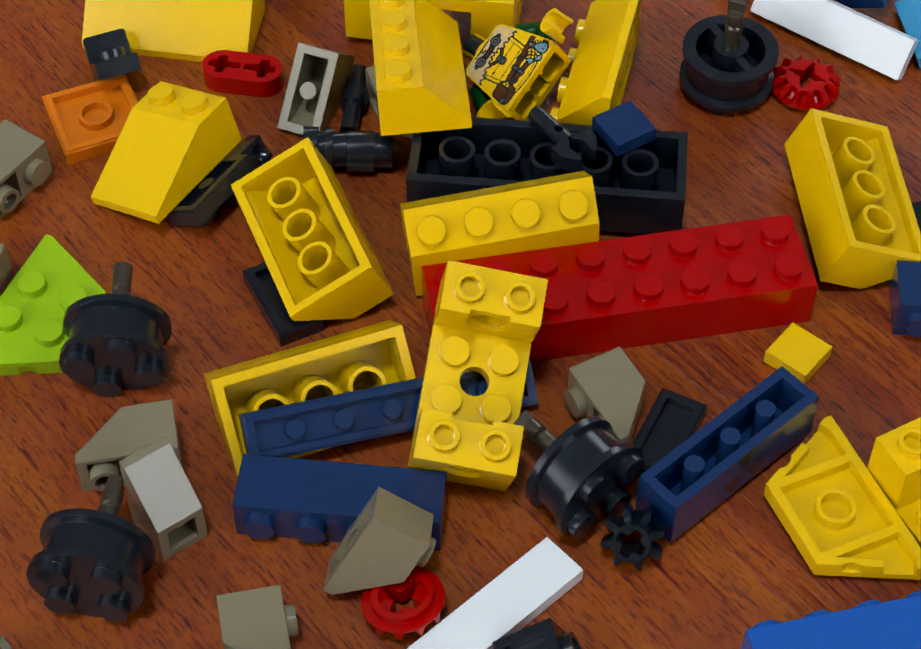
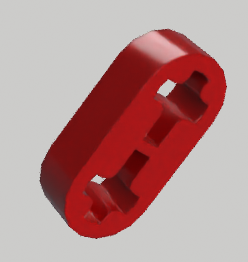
[202,50,284,97]

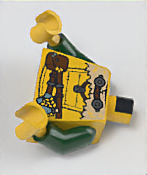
[462,8,574,121]

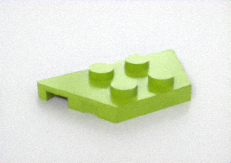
[0,234,106,376]

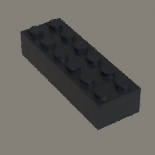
[406,117,688,234]

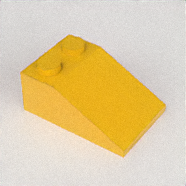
[91,81,242,224]

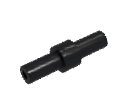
[340,64,368,132]

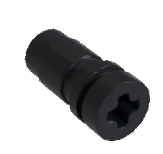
[303,126,393,172]

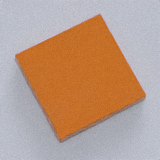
[42,74,138,166]

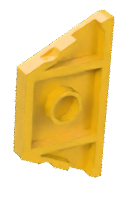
[764,415,921,580]

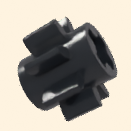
[600,502,667,571]

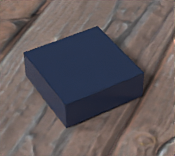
[592,100,656,157]

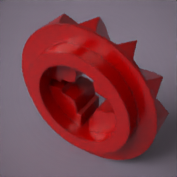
[772,55,841,110]
[361,566,447,641]

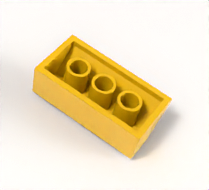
[82,0,265,62]
[369,0,472,136]
[550,0,642,126]
[784,108,921,289]
[231,137,394,321]
[399,171,600,296]
[204,320,416,476]

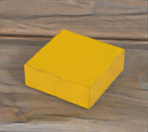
[763,322,833,384]

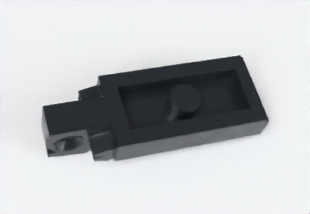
[167,135,273,227]

